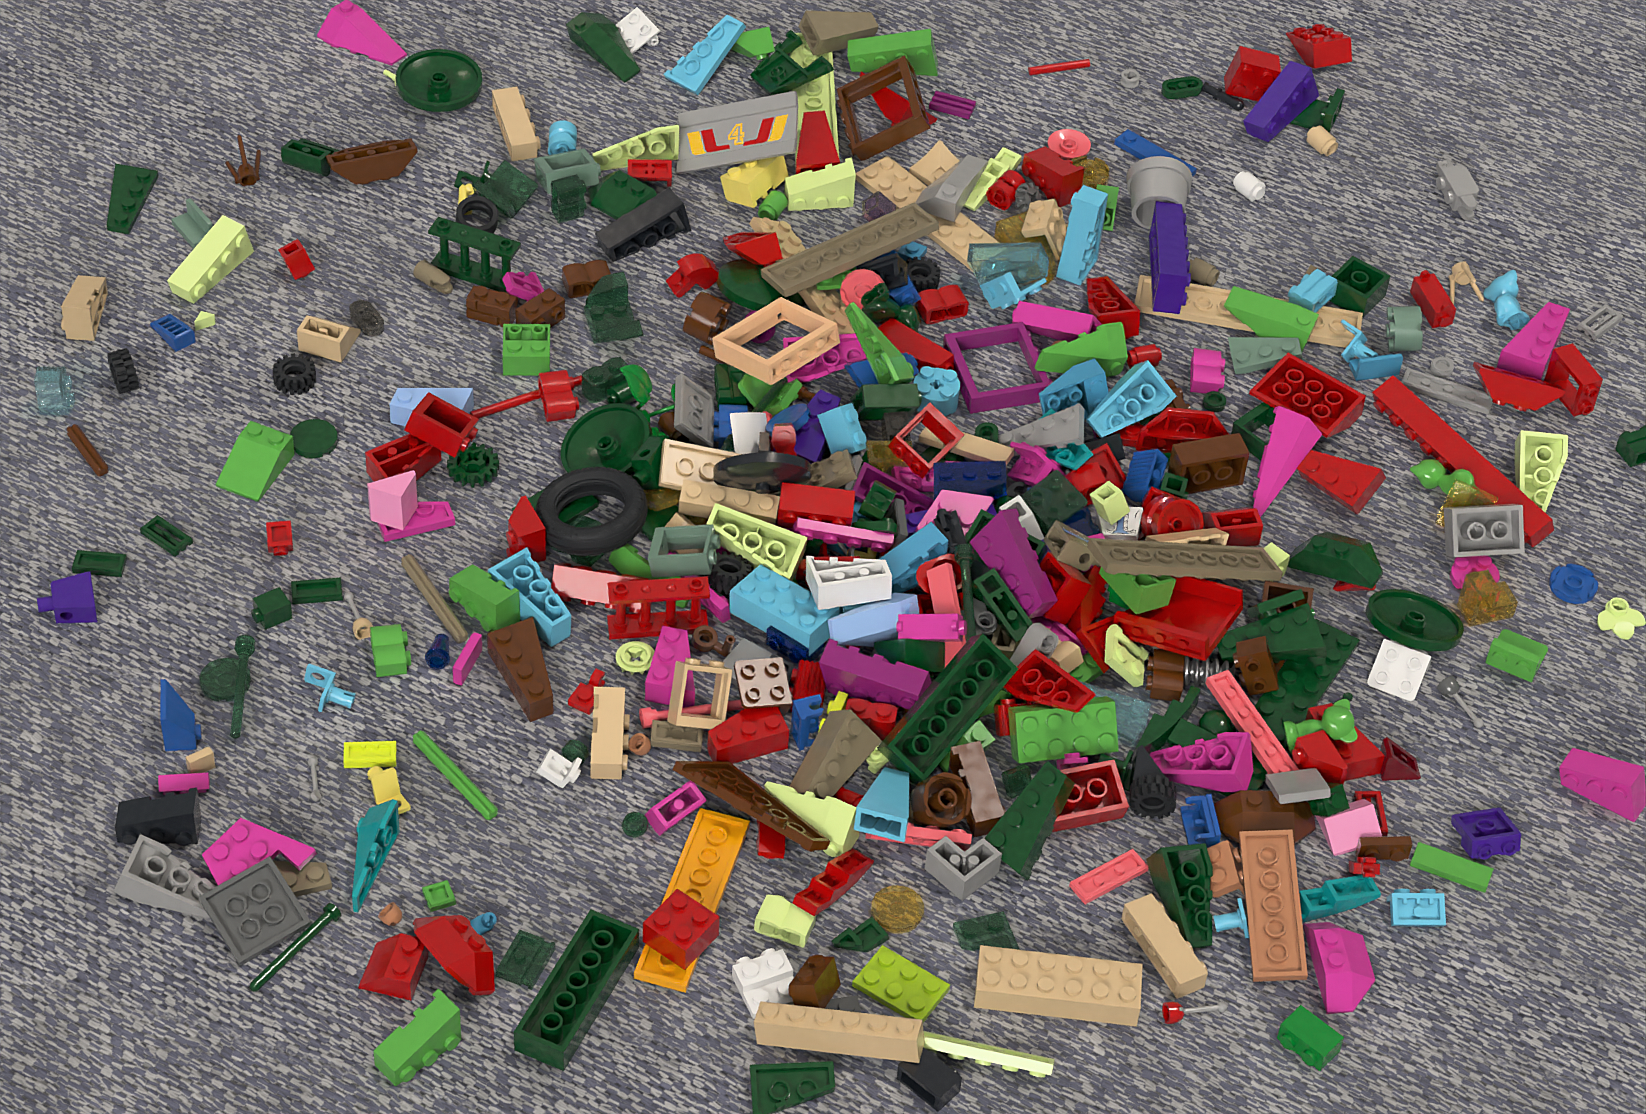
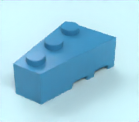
[878,522,948,594]

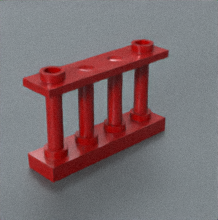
[607,576,710,640]

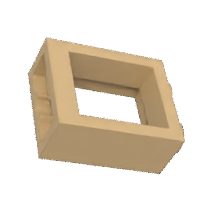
[667,657,732,729]

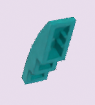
[1299,875,1381,923]

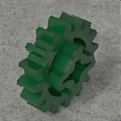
[447,442,500,488]

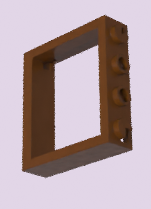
[837,55,931,161]

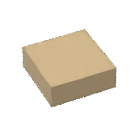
[186,747,216,773]

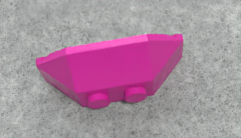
[1303,922,1375,1014]

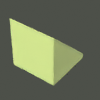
[194,311,216,331]

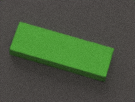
[1410,842,1494,893]

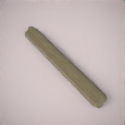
[401,554,468,644]

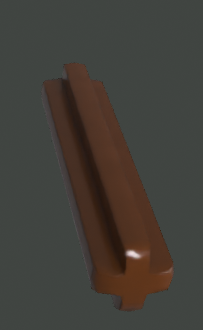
[67,424,109,476]

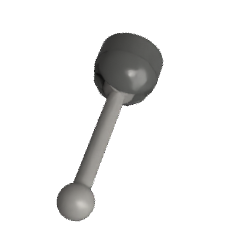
[1437,676,1484,728]

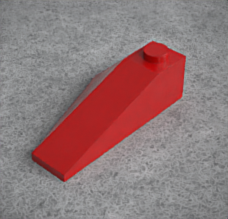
[723,232,783,267]
[1086,276,1140,339]

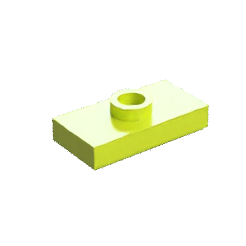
[343,741,397,768]

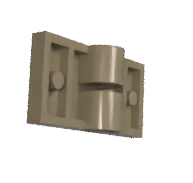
[767,449,857,517]

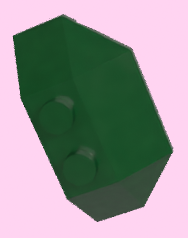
[588,170,657,220]
[1287,532,1383,589]

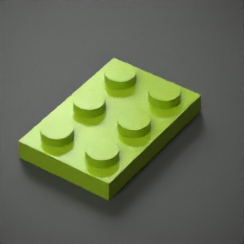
[852,945,950,1022]

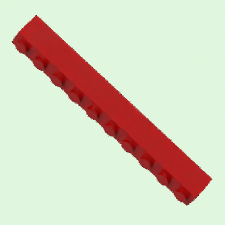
[1372,375,1554,547]

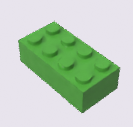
[1008,696,1119,763]

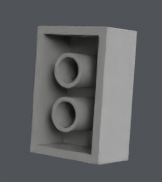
[1444,504,1525,557]

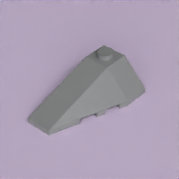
[915,155,988,222]

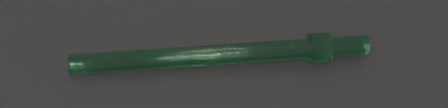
[720,377,788,452]

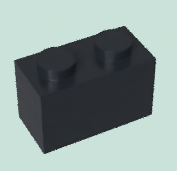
[896,1047,962,1112]

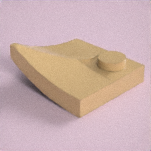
[909,140,960,186]

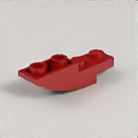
[1068,565,1108,634]

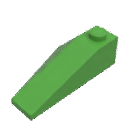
[1034,322,1128,377]

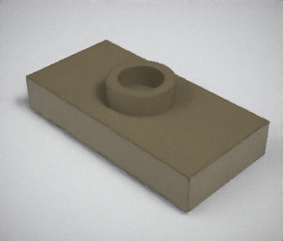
[650,720,703,753]

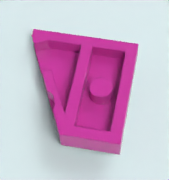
[502,272,544,302]

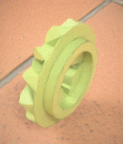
[616,641,655,675]

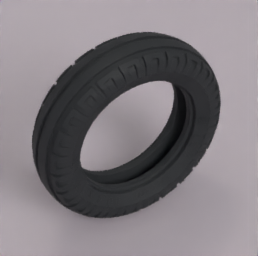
[535,467,648,556]

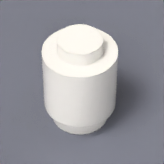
[1233,171,1265,201]

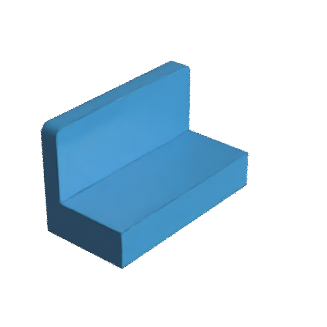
[1349,354,1403,381]

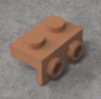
[1207,840,1245,898]

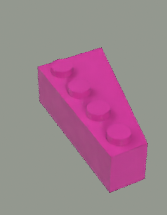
[1496,302,1570,380]

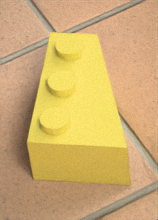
[720,155,789,208]

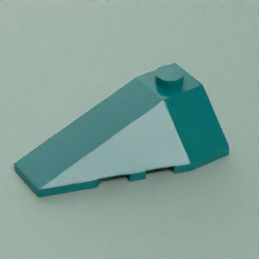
[1038,408,1094,470]
[352,799,400,913]

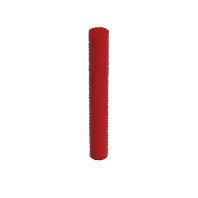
[1028,59,1090,75]

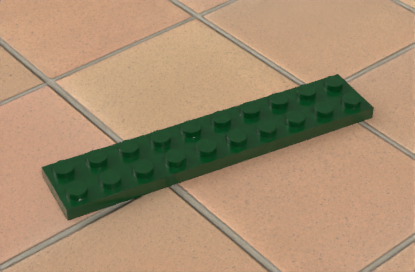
[1217,619,1360,797]

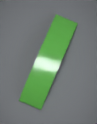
[608,543,689,608]

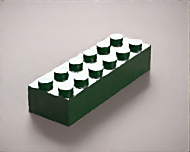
[877,633,1018,783]
[514,909,639,1071]

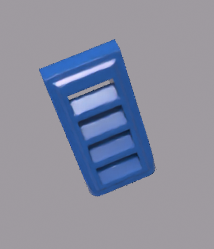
[150,314,196,352]

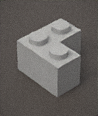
[925,836,1002,901]

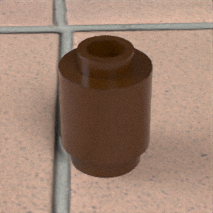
[658,411,689,443]

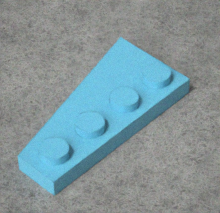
[663,15,746,95]

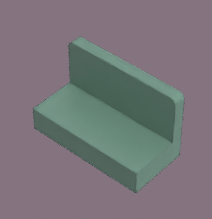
[171,198,213,249]

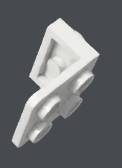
[1367,639,1431,701]

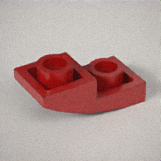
[756,820,785,859]

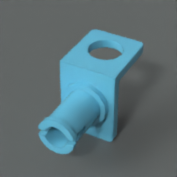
[1341,319,1378,363]
[304,664,356,712]
[1213,898,1249,938]

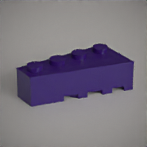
[1243,61,1319,142]

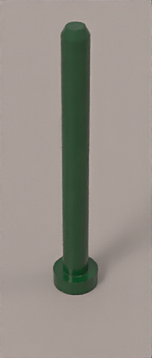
[249,903,342,992]

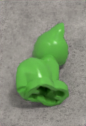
[1410,459,1480,507]
[1283,699,1358,754]

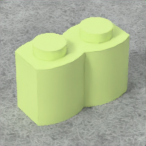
[754,895,816,948]

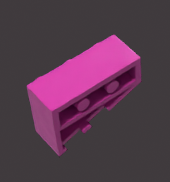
[1559,748,1646,822]

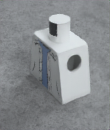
[1096,507,1143,541]

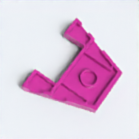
[202,818,317,886]

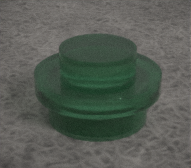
[622,812,648,838]

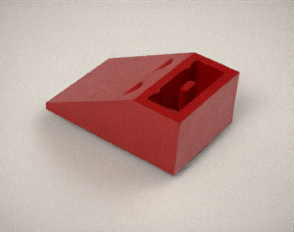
[1286,24,1352,69]

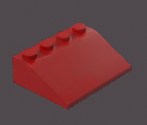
[1249,353,1366,438]

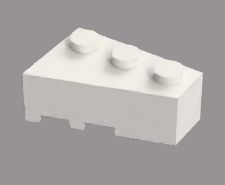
[806,556,892,610]

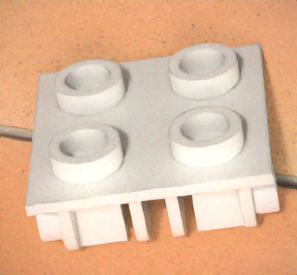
[616,7,660,54]

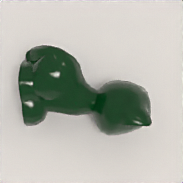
[861,283,921,334]

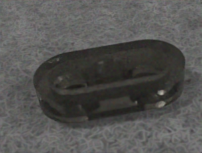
[349,300,384,337]

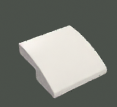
[730,412,771,454]

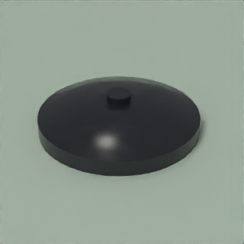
[713,452,812,494]

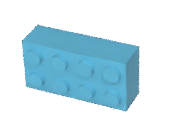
[729,564,840,657]

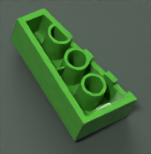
[847,29,938,76]

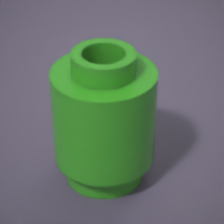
[758,190,788,220]

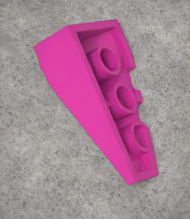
[317,0,407,65]

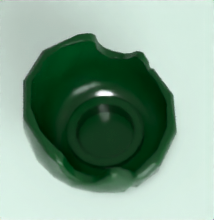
[1197,709,1236,736]

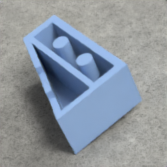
[389,388,474,426]

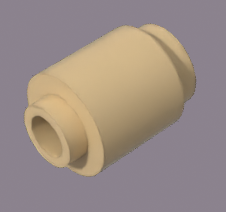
[1306,126,1338,156]

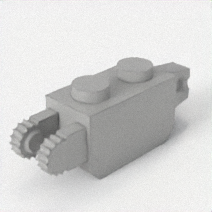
[1436,160,1479,221]

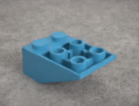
[1039,358,1109,420]

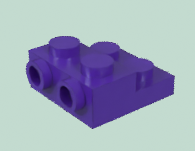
[1451,807,1521,860]

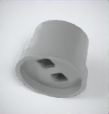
[1126,156,1192,229]

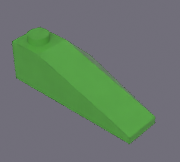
[1224,286,1319,353]
[845,302,914,384]

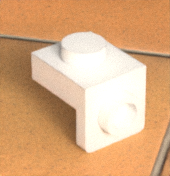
[536,749,582,788]

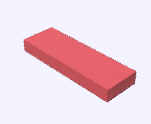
[1069,849,1148,904]

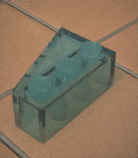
[967,243,1049,285]

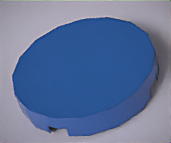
[766,404,811,437]
[1549,564,1598,604]

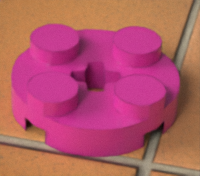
[1450,555,1500,596]

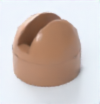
[628,733,651,756]
[378,902,402,926]

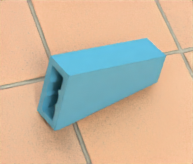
[854,767,909,842]

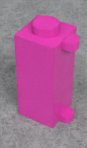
[896,614,967,642]

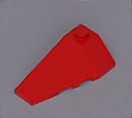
[860,71,937,126]
[1003,649,1096,713]

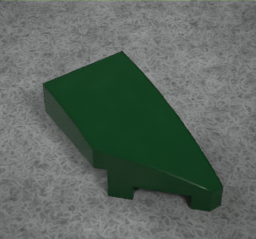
[831,916,889,952]

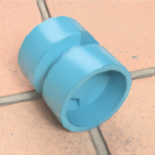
[548,120,577,155]

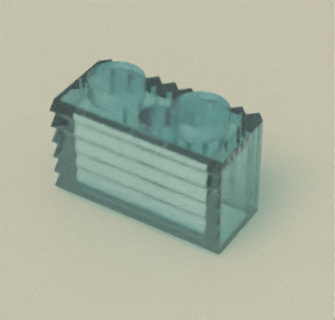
[34,366,75,415]

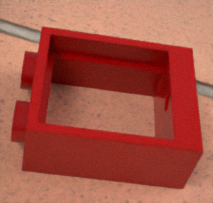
[1544,343,1603,417]
[404,392,479,458]
[888,403,965,479]

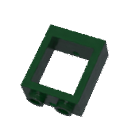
[850,384,922,421]
[1231,402,1276,461]

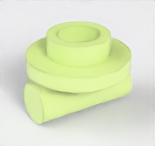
[866,746,889,774]

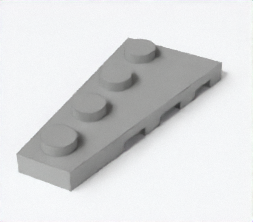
[999,403,1084,457]

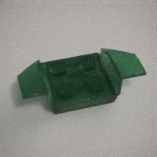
[584,272,644,344]

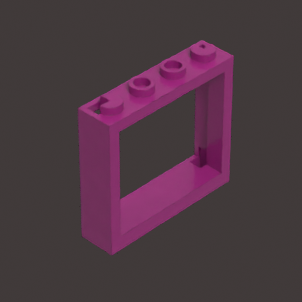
[943,322,1053,414]

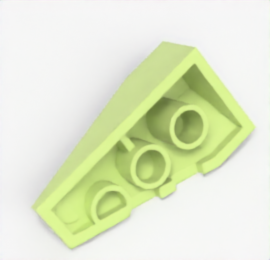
[1515,430,1568,512]
[764,781,859,857]

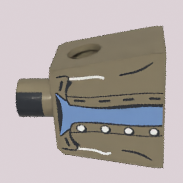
[1043,520,1100,571]

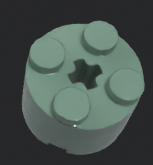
[1385,306,1423,352]

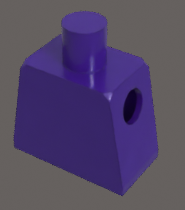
[37,571,98,623]

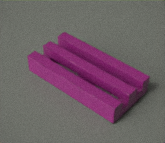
[929,91,976,119]

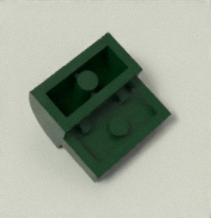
[281,138,339,177]

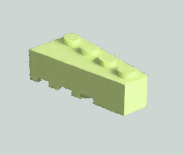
[706,503,807,581]

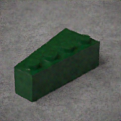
[984,761,1075,881]

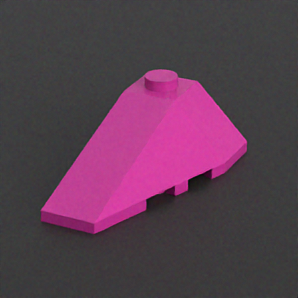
[783,333,867,383]
[1150,732,1253,792]

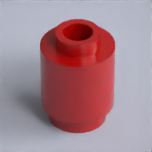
[1127,344,1162,369]

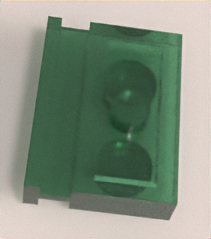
[496,930,555,990]

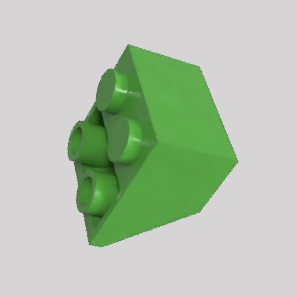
[503,324,550,376]

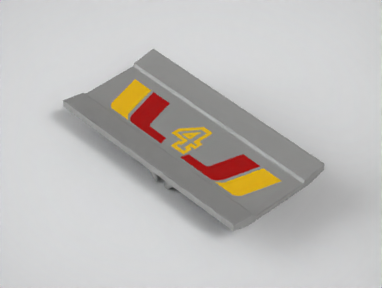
[676,91,798,174]

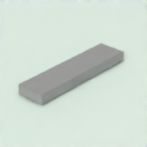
[1401,368,1493,415]

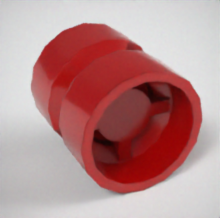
[986,170,1026,210]

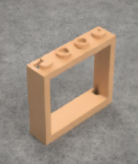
[712,297,840,385]

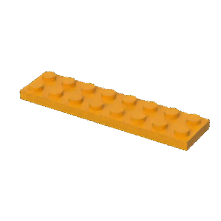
[634,808,750,993]

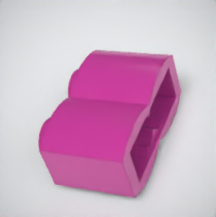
[1190,348,1225,394]

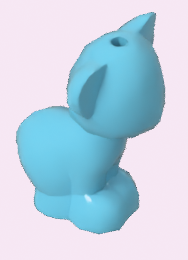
[1483,270,1530,330]

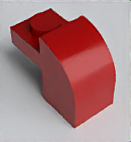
[666,253,719,298]

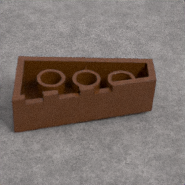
[487,617,553,722]

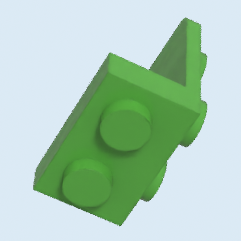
[738,373,803,417]
[1485,629,1548,683]

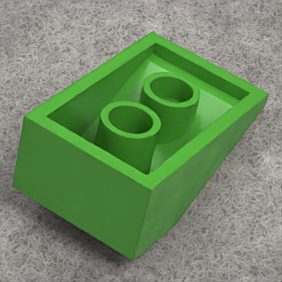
[216,421,295,502]

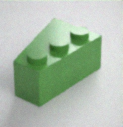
[449,564,520,632]
[1099,567,1176,614]
[373,988,461,1086]

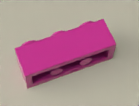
[158,772,210,795]

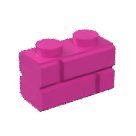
[644,781,706,836]

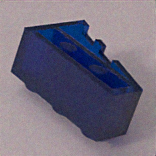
[933,461,1007,501]

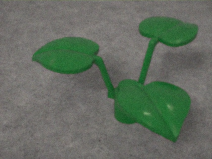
[619,364,675,436]

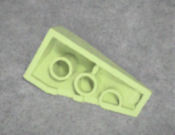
[592,125,679,171]

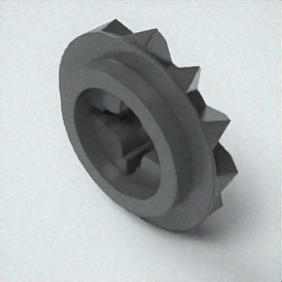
[1015,182,1043,216]

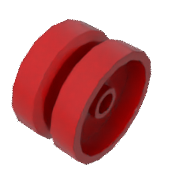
[1141,495,1204,538]

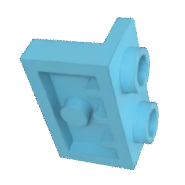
[1386,889,1446,927]

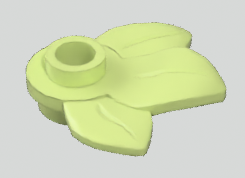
[1597,598,1646,640]

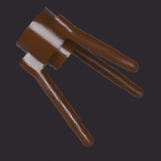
[225,135,261,186]

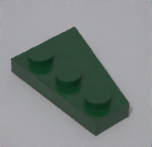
[749,1061,835,1114]

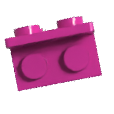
[1008,442,1066,488]

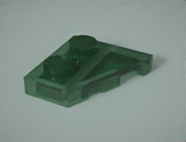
[953,911,1020,951]

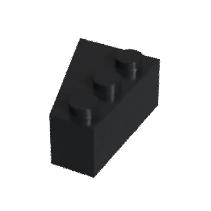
[115,787,201,846]

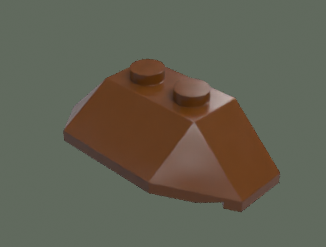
[326,138,418,185]
[1214,790,1316,845]

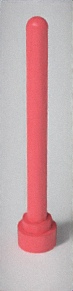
[639,699,745,729]

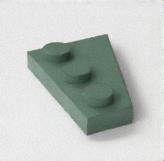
[1228,337,1303,374]

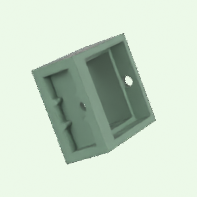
[534,148,601,194]
[648,524,720,578]

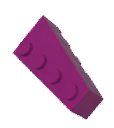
[970,508,1058,619]
[819,639,932,710]

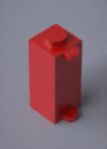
[1410,270,1456,328]

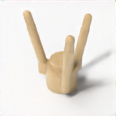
[1448,262,1484,304]

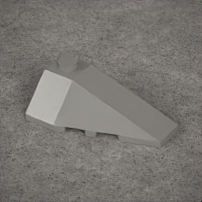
[113,834,216,919]

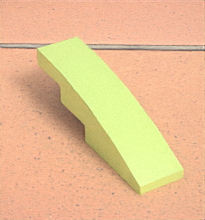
[964,147,1022,211]

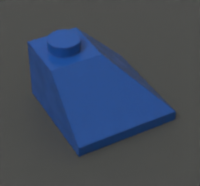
[160,679,202,751]

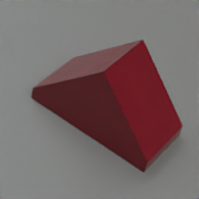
[1380,737,1421,781]

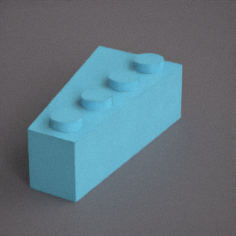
[1056,185,1108,286]
[488,547,571,647]

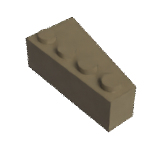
[789,710,882,800]

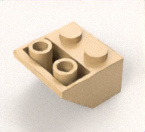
[297,315,361,362]

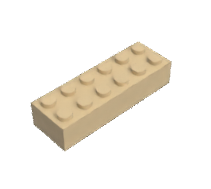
[974,945,1143,1026]

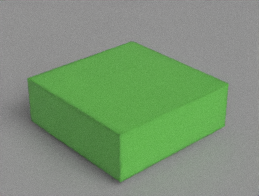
[422,880,456,912]

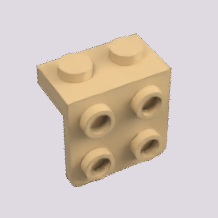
[1022,199,1068,260]

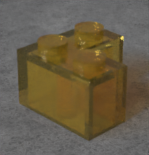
[1457,570,1518,627]

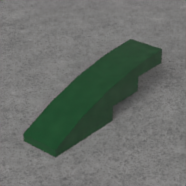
[1135,686,1201,755]

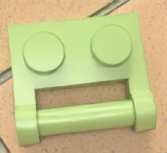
[1104,624,1148,687]

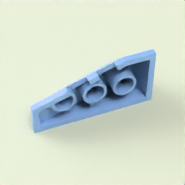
[828,593,919,647]

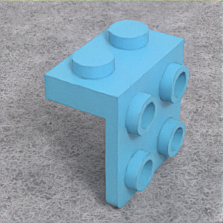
[980,272,1047,309]

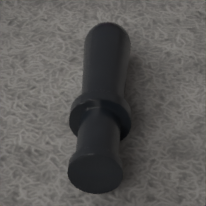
[1202,82,1244,111]

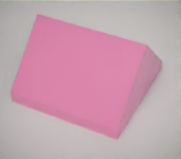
[367,470,418,530]
[1315,799,1382,856]

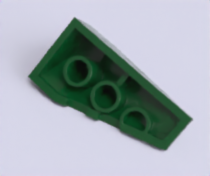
[566,12,640,83]

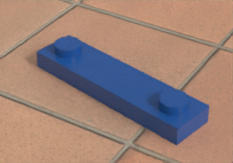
[1114,129,1197,177]

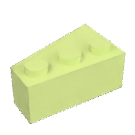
[784,157,856,211]

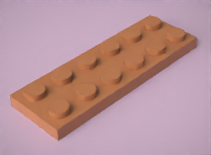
[1239,830,1308,982]

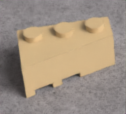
[61,275,108,341]
[591,687,630,779]

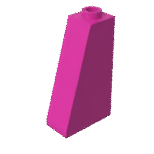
[1012,301,1102,342]

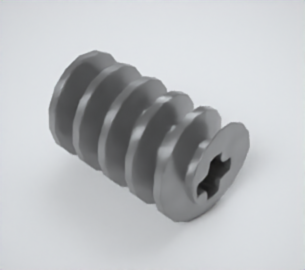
[1183,656,1235,689]

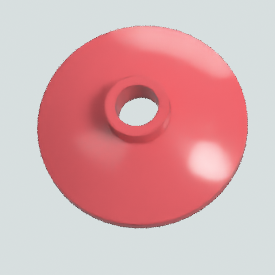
[1048,129,1091,159]

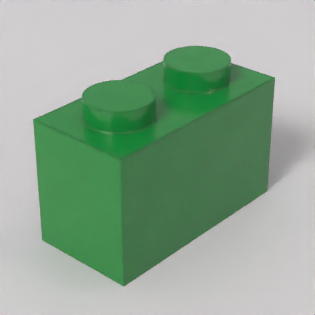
[1277,1005,1344,1071]

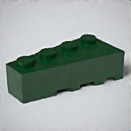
[1216,603,1327,668]

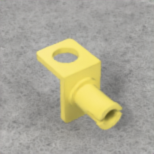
[367,766,411,814]

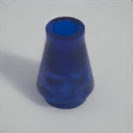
[425,634,450,670]

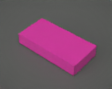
[452,632,482,686]

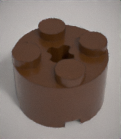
[683,292,732,346]
[911,772,972,829]

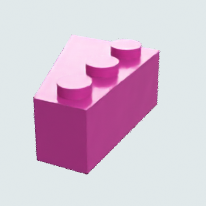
[645,626,695,708]

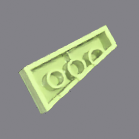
[167,215,254,304]

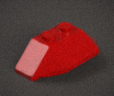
[1473,362,1566,412]
[1135,407,1229,453]
[413,915,495,996]

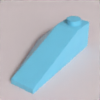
[1086,360,1176,438]

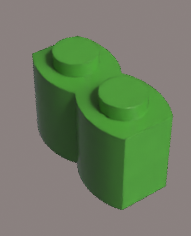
[370,624,411,677]

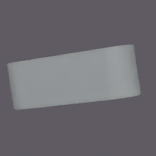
[1010,623,1059,667]

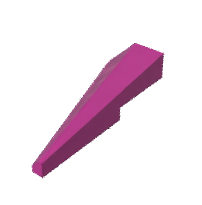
[1252,406,1322,517]

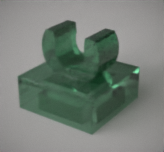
[1001,764,1032,799]

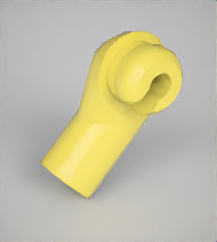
[458,183,474,215]

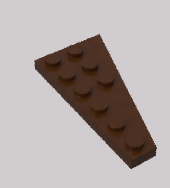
[672,761,831,852]

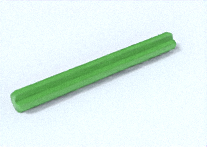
[413,730,498,820]

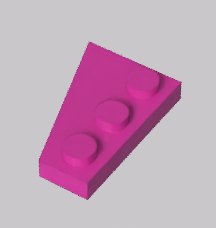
[377,501,455,542]

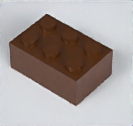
[1168,433,1249,494]

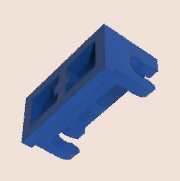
[791,694,824,751]
[1180,794,1221,848]

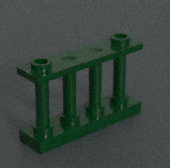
[428,217,521,293]

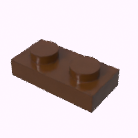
[1355,836,1413,862]

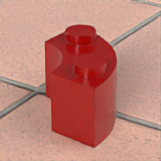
[1050,462,1106,521]

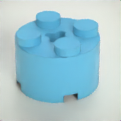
[913,366,960,417]

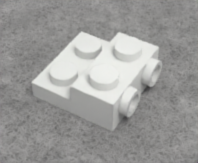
[732,948,794,1019]

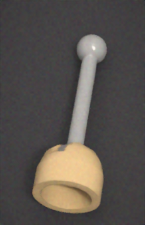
[344,592,373,640]

